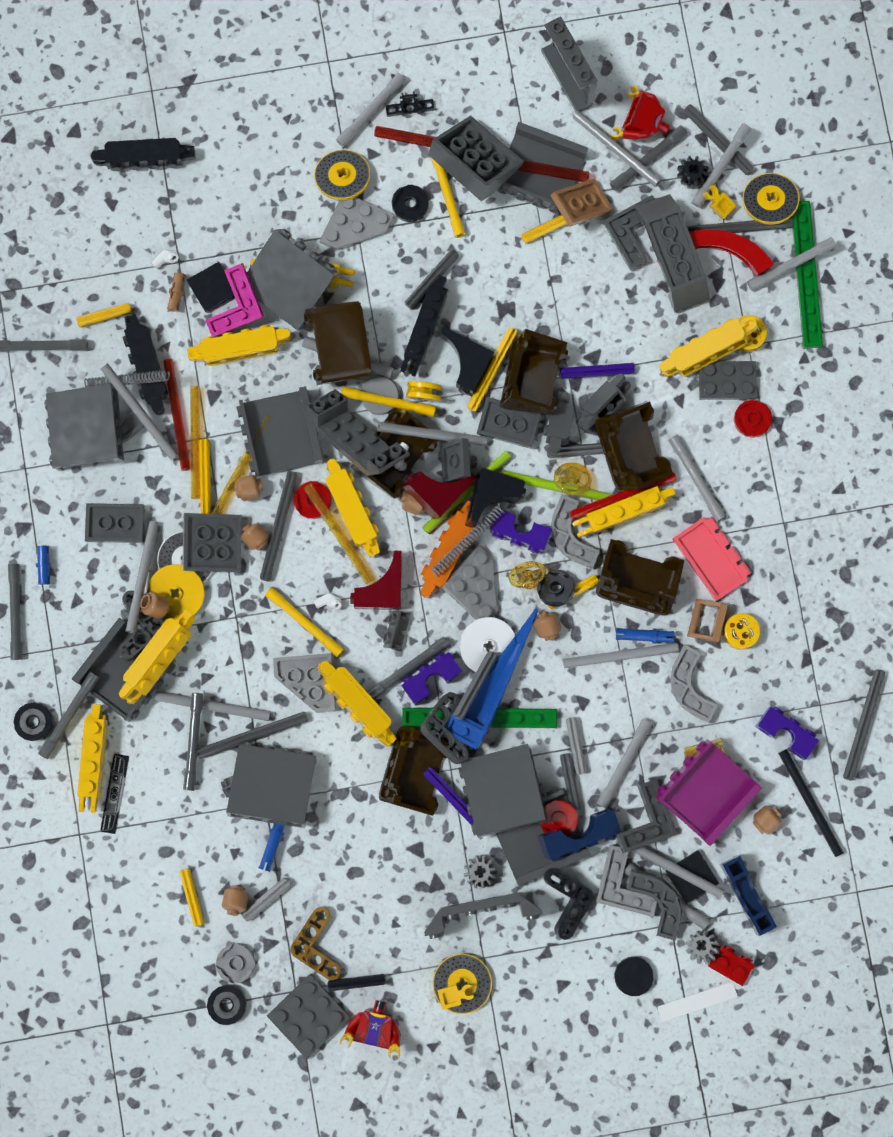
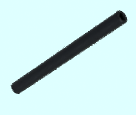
[778,749,844,857]

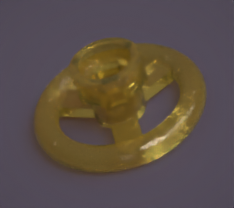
[554,462,592,495]
[508,561,546,589]

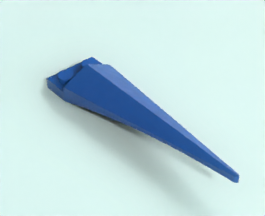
[445,608,538,750]

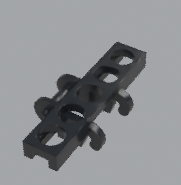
[385,91,435,117]

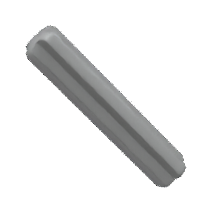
[566,717,586,775]
[241,877,291,922]

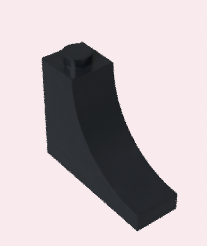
[440,327,494,396]
[465,468,526,528]

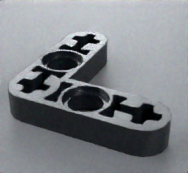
[544,868,594,940]

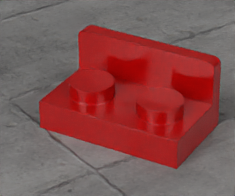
[707,945,755,986]

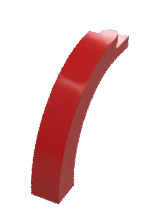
[656,229,774,277]

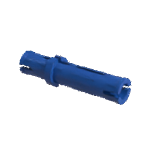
[616,628,674,644]
[258,824,285,872]

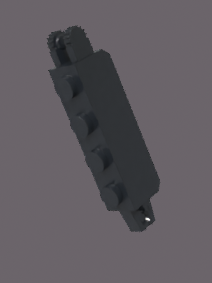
[90,138,196,171]
[400,275,448,377]
[123,314,169,415]

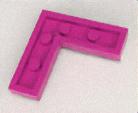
[205,263,265,337]

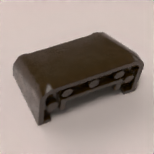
[304,301,372,385]
[500,329,568,415]
[595,401,673,491]
[351,408,439,499]
[596,539,685,616]
[379,726,453,816]

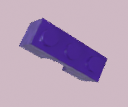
[490,509,552,554]
[401,652,462,705]
[755,706,819,760]

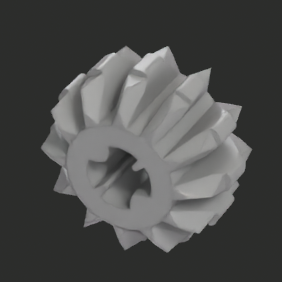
[464,855,496,888]
[686,930,719,964]

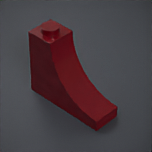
[402,471,477,520]
[350,550,402,610]

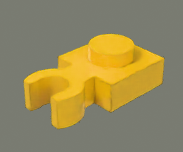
[702,185,736,219]
[437,984,474,1010]

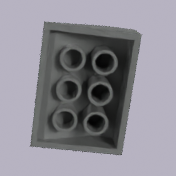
[428,115,524,201]

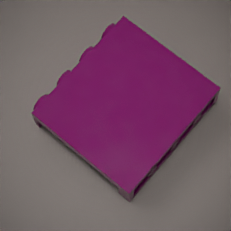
[655,739,762,846]

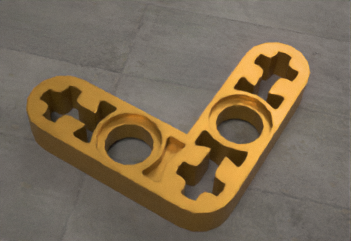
[290,907,341,980]

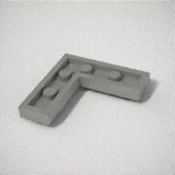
[596,845,657,917]

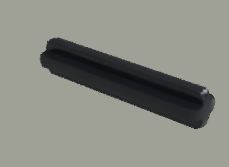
[328,974,386,991]

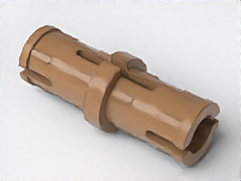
[167,272,186,312]

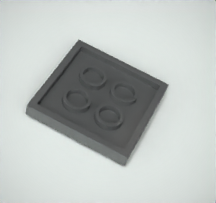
[182,513,242,573]
[267,974,350,1059]

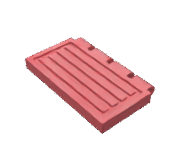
[672,517,752,601]

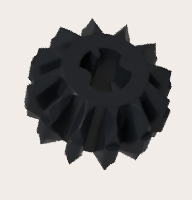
[677,156,709,188]

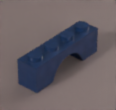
[537,808,621,861]
[719,855,777,936]

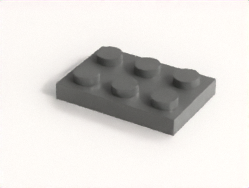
[698,361,757,400]
[477,397,541,449]
[85,503,145,543]

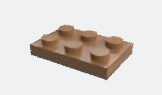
[550,178,613,227]

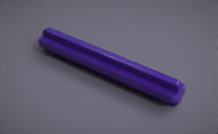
[560,363,635,379]
[424,767,474,825]

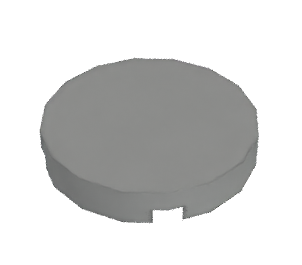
[361,377,398,415]
[216,943,256,983]

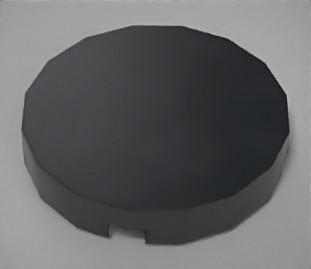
[614,956,654,996]

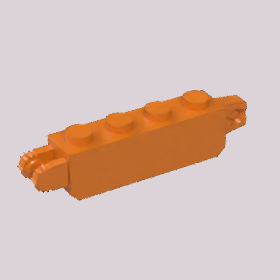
[421,501,476,598]

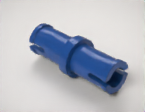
[36,546,51,585]

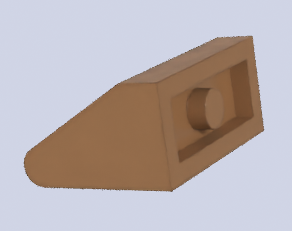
[687,599,728,644]

